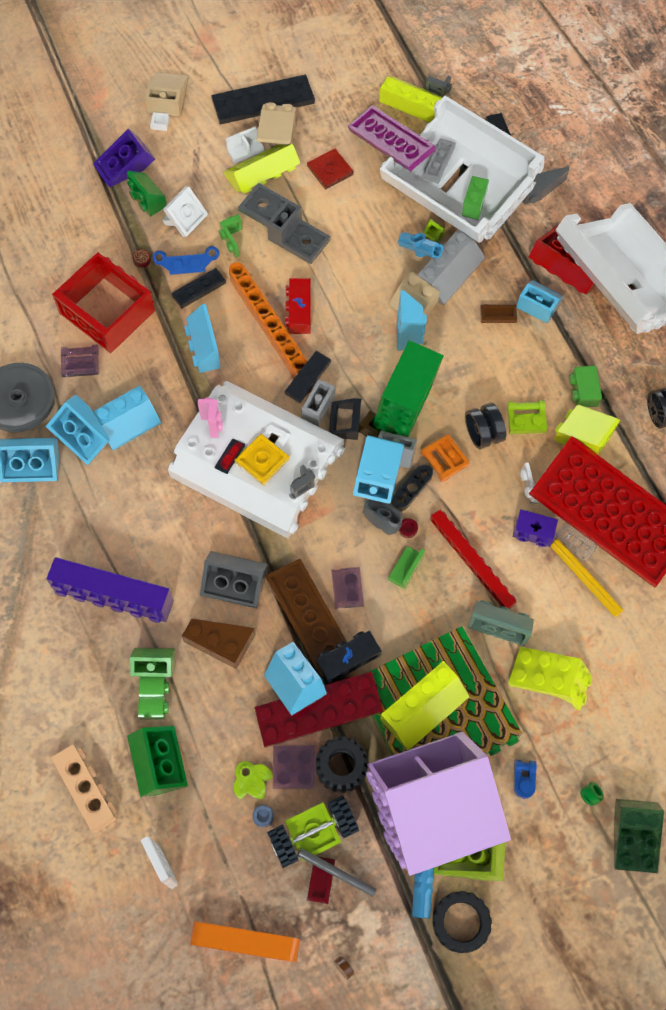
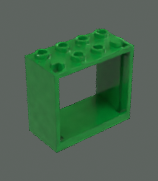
[372,340,444,438]

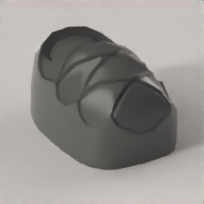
[362,499,402,535]

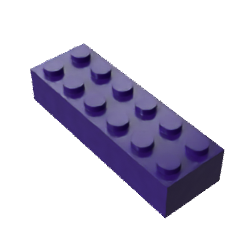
[46,557,174,623]

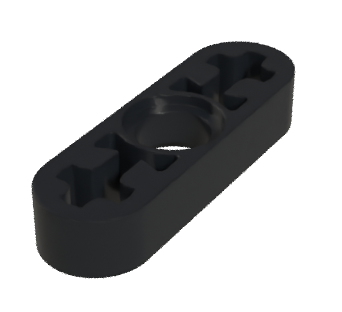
[392,465,433,511]

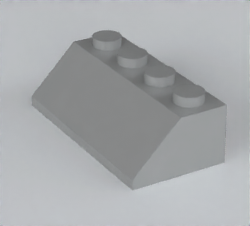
[418,229,485,305]

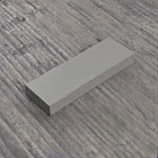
[422,138,456,184]

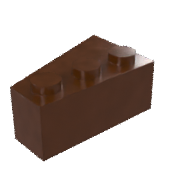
[182,619,256,669]

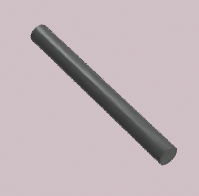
[297,848,377,897]

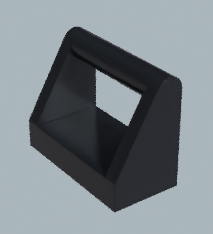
[329,398,361,440]

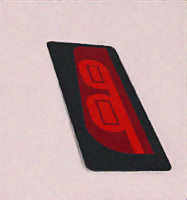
[214,439,245,474]

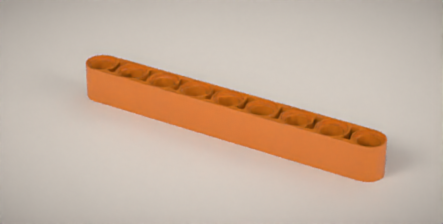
[229,262,317,393]

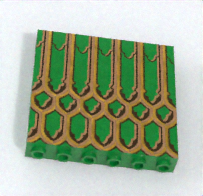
[367,626,523,756]

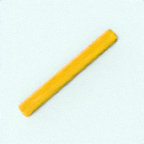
[551,539,623,617]

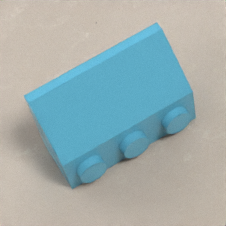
[397,290,427,351]
[184,304,221,373]
[93,386,161,450]
[0,438,59,482]
[264,642,327,716]

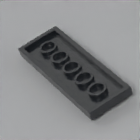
[211,74,315,125]

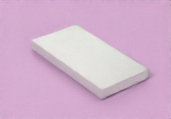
[140,836,178,889]

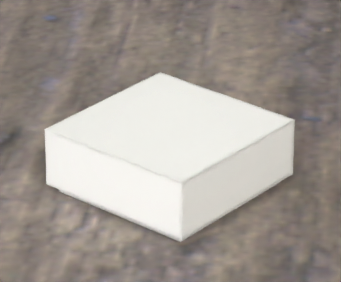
[150,112,170,131]

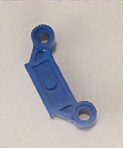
[153,246,220,275]

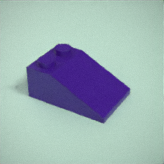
[93,129,155,187]

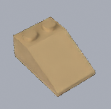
[257,103,297,145]

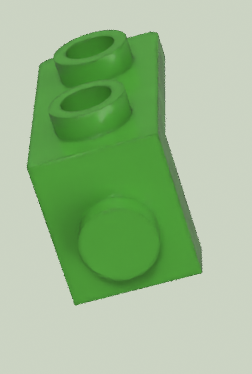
[219,214,242,257]

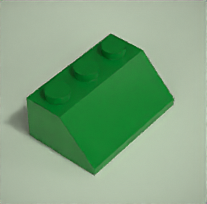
[127,726,188,797]

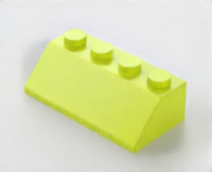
[379,76,443,123]
[223,144,300,194]
[380,661,469,750]

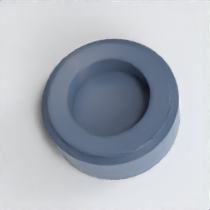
[253,805,274,828]

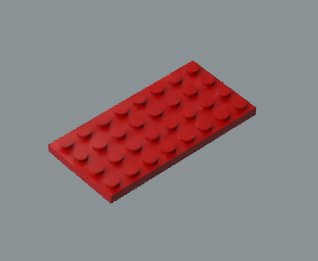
[529,436,666,588]

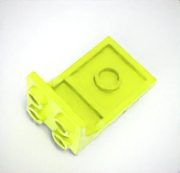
[508,647,592,710]

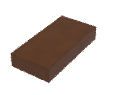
[480,305,517,323]

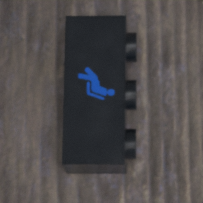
[316,630,382,685]

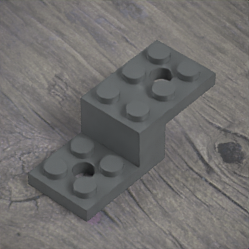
[238,183,331,264]

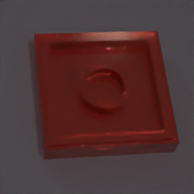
[307,148,354,190]

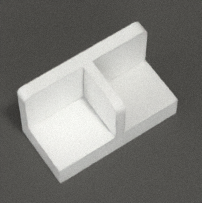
[226,127,264,164]

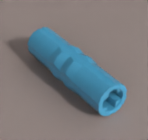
[412,868,434,919]

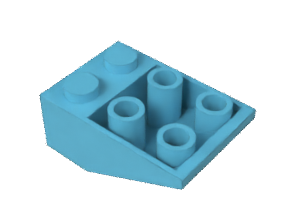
[353,435,405,504]

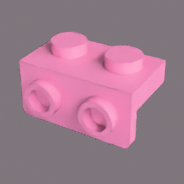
[198,398,223,438]

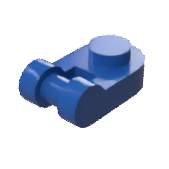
[514,760,537,799]

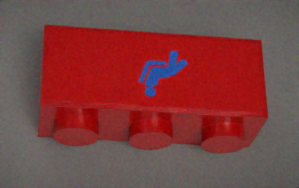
[285,278,311,334]

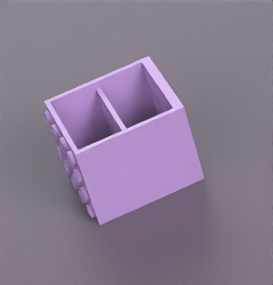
[366,732,511,876]

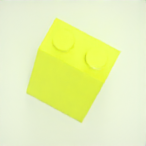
[555,405,620,455]

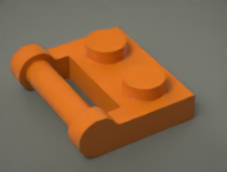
[420,434,470,482]

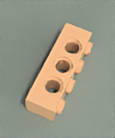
[51,744,117,833]

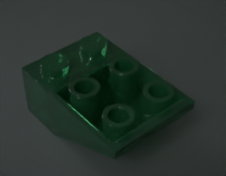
[614,799,664,873]

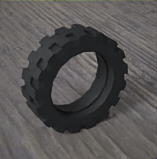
[432,891,492,953]

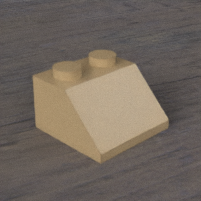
[388,272,440,314]

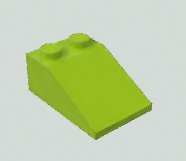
[433,842,505,881]

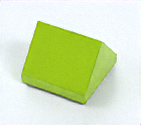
[423,219,445,243]

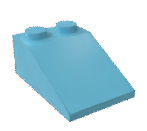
[46,395,110,465]

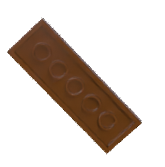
[265,559,347,680]

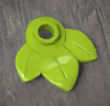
[233,761,273,799]

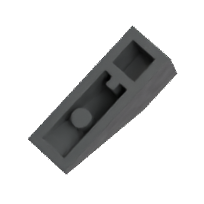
[523,166,570,204]

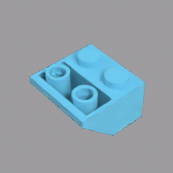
[516,280,564,324]

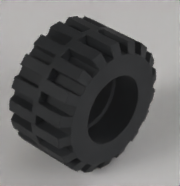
[316,736,368,793]

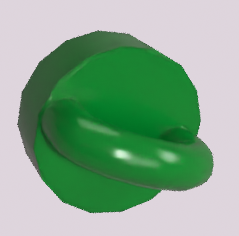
[580,782,604,806]

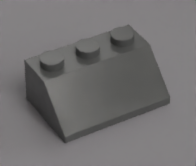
[200,551,267,609]

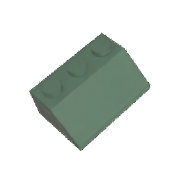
[467,600,534,646]

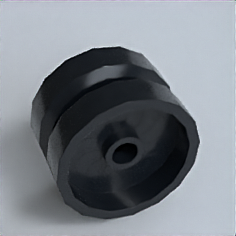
[465,402,507,450]

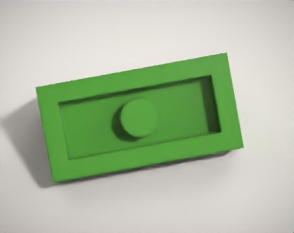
[388,546,425,589]

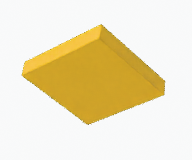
[235,434,290,486]

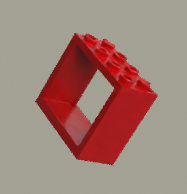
[52,252,155,354]

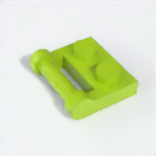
[507,400,548,434]

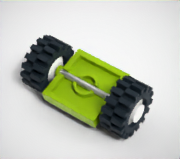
[267,795,359,868]

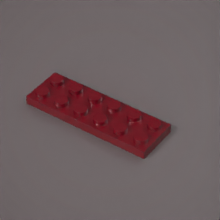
[254,671,384,748]

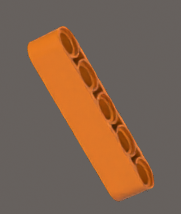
[190,921,300,962]

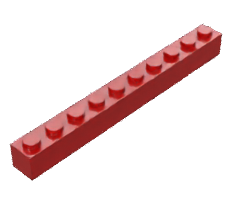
[430,509,517,609]

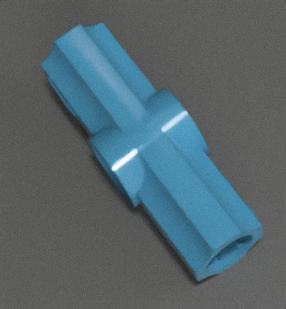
[398,232,444,259]

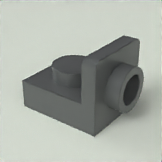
[425,76,452,97]
[290,464,315,499]

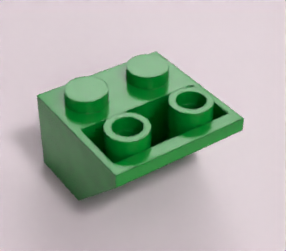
[126,171,167,217]

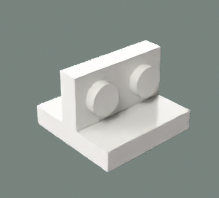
[162,187,208,237]

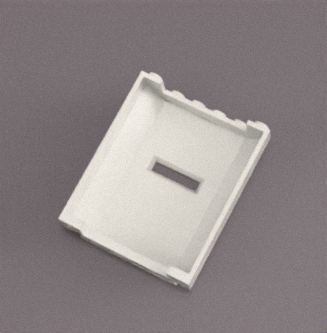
[380,96,545,242]
[556,203,666,334]
[168,381,345,539]

